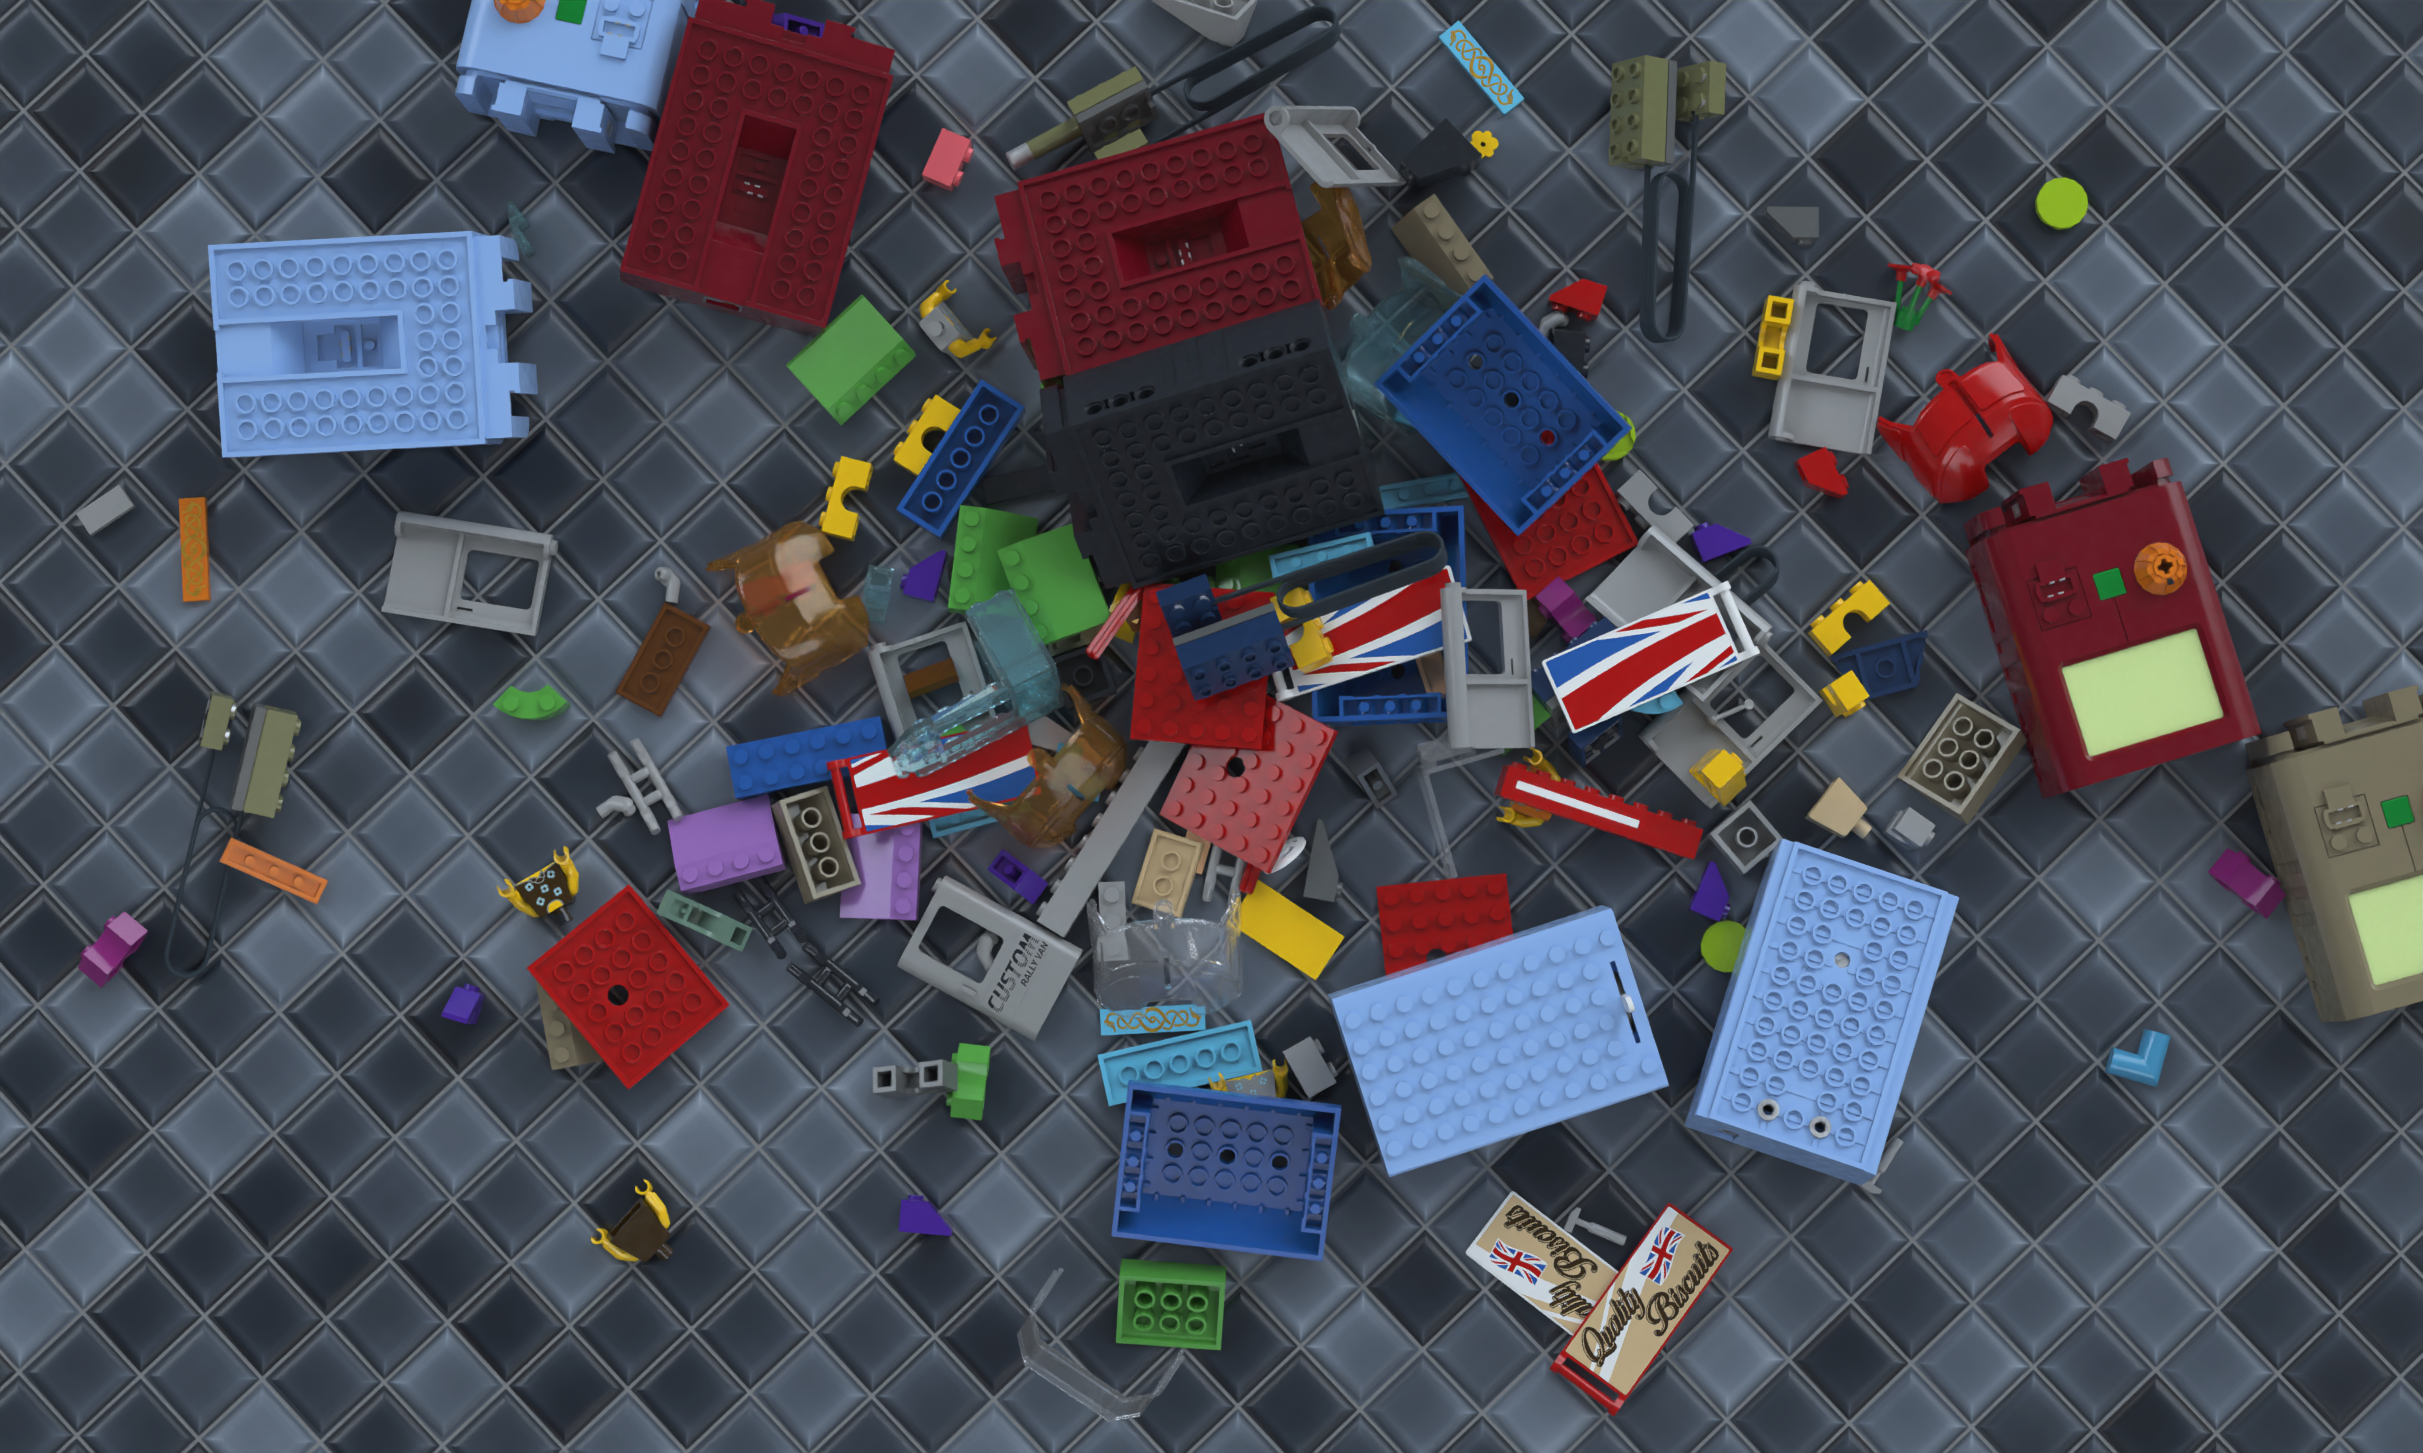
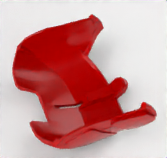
[1876,333,2053,503]

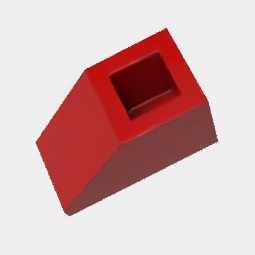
[1547,279,1608,322]
[1794,447,1849,499]

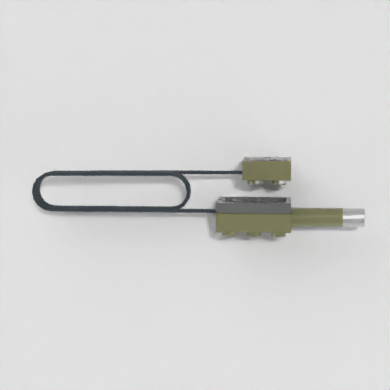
[1006,5,1341,170]

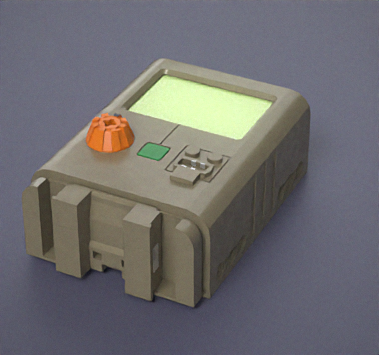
[2245,685,2423,1022]

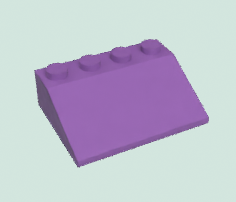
[667,794,787,896]
[840,814,923,921]

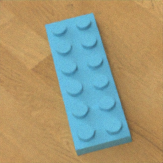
[1098,1020,1262,1106]

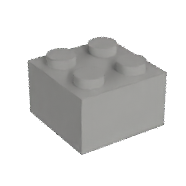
[1707,800,1783,875]
[1282,1036,1338,1098]

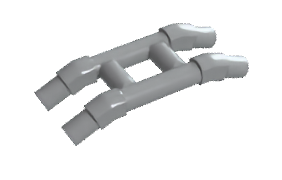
[607,738,684,835]
[1201,844,1246,907]

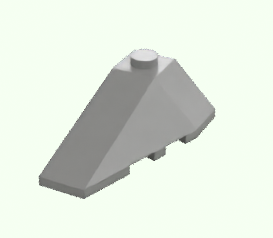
[1151,0,1257,47]

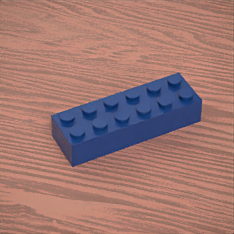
[896,379,1026,541]
[726,716,888,800]

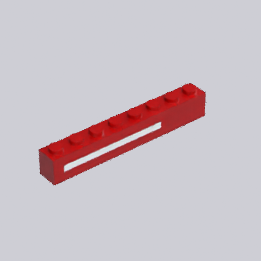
[1494,762,1703,859]

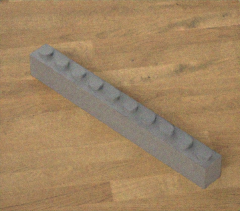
[1036,741,1186,938]

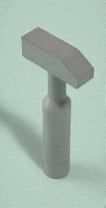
[1859,1137,1904,1194]
[1563,1207,1627,1246]

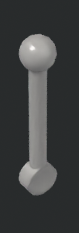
[1707,699,1754,725]

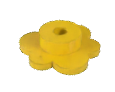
[1470,131,1499,159]

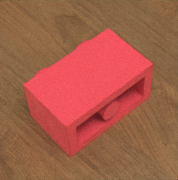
[922,128,974,192]

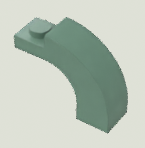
[656,889,753,952]

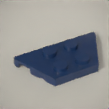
[1829,630,1928,700]

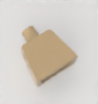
[1805,777,1872,839]

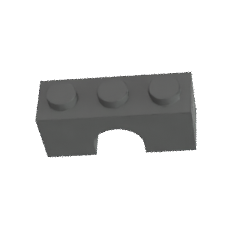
[873,1059,958,1099]

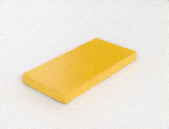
[1229,880,1344,981]

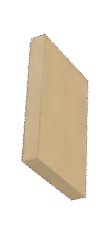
[1131,828,1205,919]

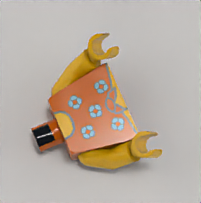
[1496,747,1561,828]

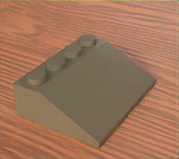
[1897,693,2027,825]

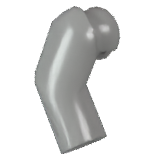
[1539,310,1569,339]
[655,567,681,604]
[596,795,636,818]
[976,932,998,972]

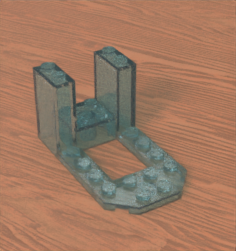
[887,588,1065,779]

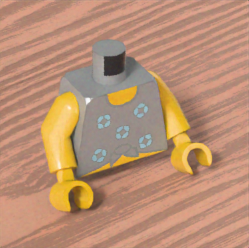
[918,280,997,358]
[1208,1059,1288,1098]

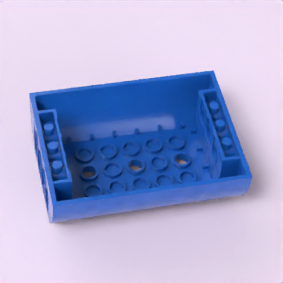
[1374,274,1632,536]
[1308,505,1469,726]
[1111,1080,1341,1261]

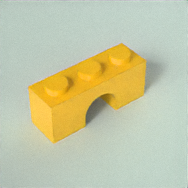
[1752,295,1794,381]
[893,395,961,477]
[819,456,874,542]
[1808,580,1890,657]
[1270,587,1334,674]
[1819,670,1869,718]

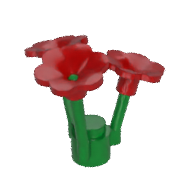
[1887,263,1952,331]

